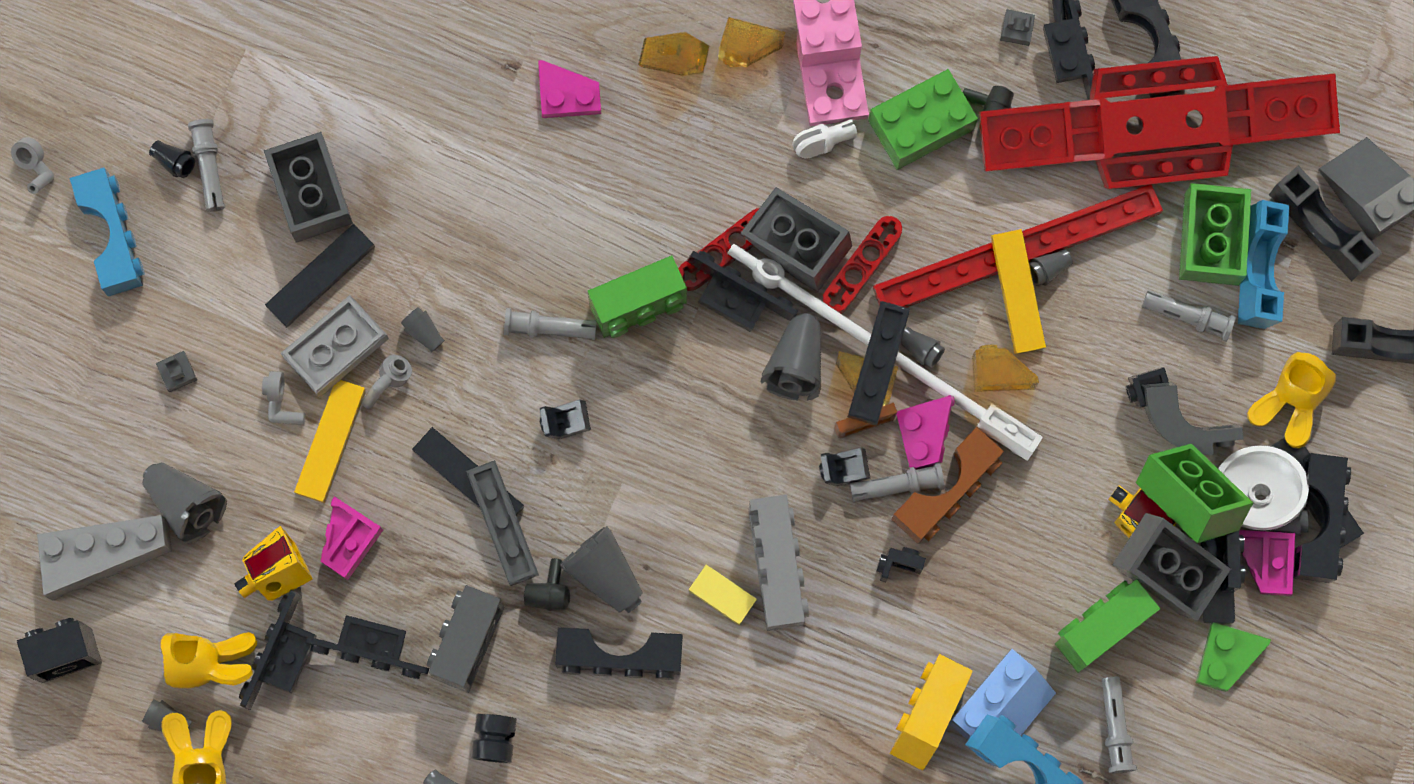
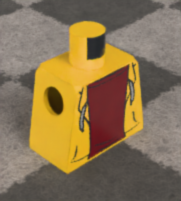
[1108,485,1176,538]
[234,526,313,601]

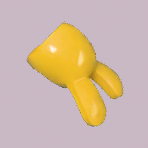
[1247,352,1336,448]
[161,632,257,688]
[161,710,232,784]

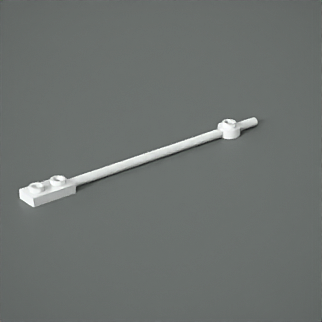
[727,244,1043,461]

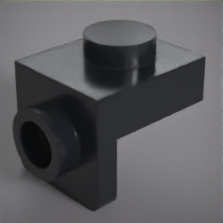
[1125,367,1169,408]
[539,399,591,440]
[819,448,871,486]
[876,547,926,583]

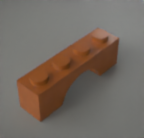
[891,427,1004,544]

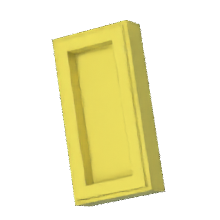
[689,565,757,626]

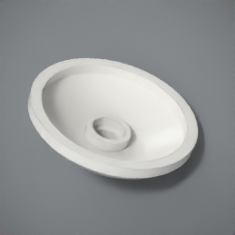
[1219,446,1309,530]

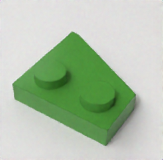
[1195,623,1271,692]

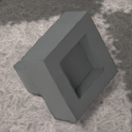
[1000,9,1035,46]
[156,351,198,392]

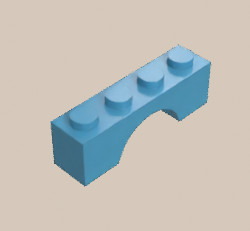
[69,167,145,296]
[1238,200,1289,329]
[965,714,1084,784]

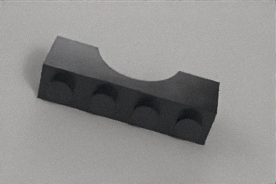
[1111,0,1183,98]
[1269,165,1382,282]
[1332,317,1414,364]
[1293,453,1351,583]
[555,627,683,680]

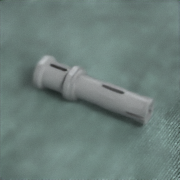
[188,119,225,212]
[1142,289,1236,342]
[504,308,596,340]
[850,462,945,502]
[1102,676,1137,774]

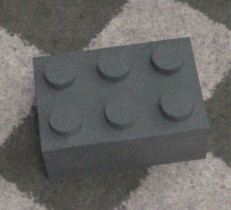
[263,132,353,243]
[1112,513,1231,621]
[427,585,505,693]

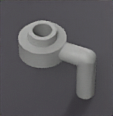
[11,137,54,194]
[362,355,412,409]
[262,371,305,425]

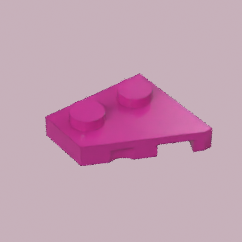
[538,60,601,118]
[897,395,955,470]
[320,496,383,580]
[1239,530,1295,596]

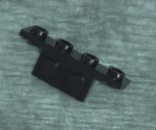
[1043,0,1095,100]
[686,251,798,332]
[1201,531,1245,624]
[239,589,317,710]
[305,615,429,679]

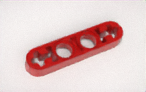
[678,208,759,291]
[822,216,902,314]

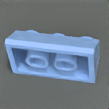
[949,649,1056,740]

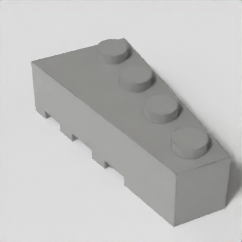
[748,494,809,631]
[37,515,172,601]

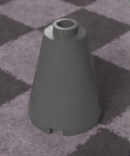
[760,313,821,401]
[142,463,227,544]
[560,526,643,613]

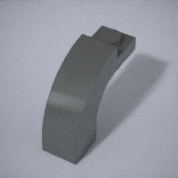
[1141,382,1243,455]

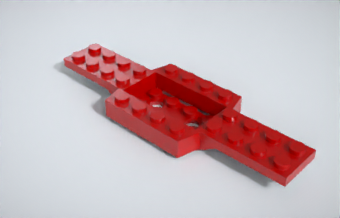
[979,56,1340,189]

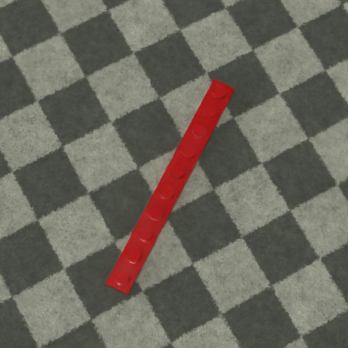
[873,184,1163,308]

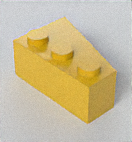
[889,654,973,771]

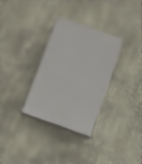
[280,295,389,398]

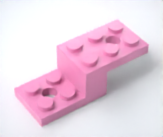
[793,0,869,127]

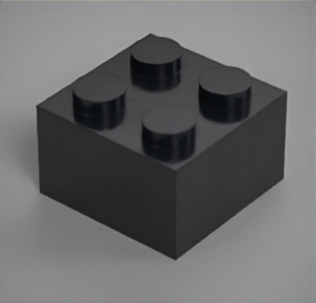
[17,618,102,683]

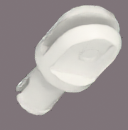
[792,119,857,158]

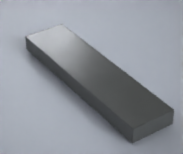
[466,460,539,587]

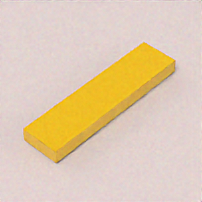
[990,229,1046,354]
[294,380,366,503]

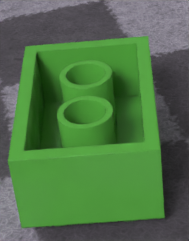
[868,69,978,170]
[1179,183,1252,286]
[588,255,687,338]
[1136,444,1253,543]
[1055,579,1160,673]

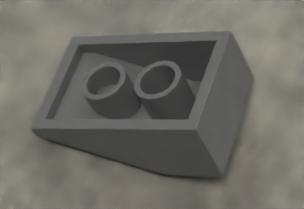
[1318,137,1414,241]
[741,187,853,292]

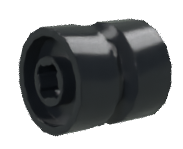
[471,714,517,763]

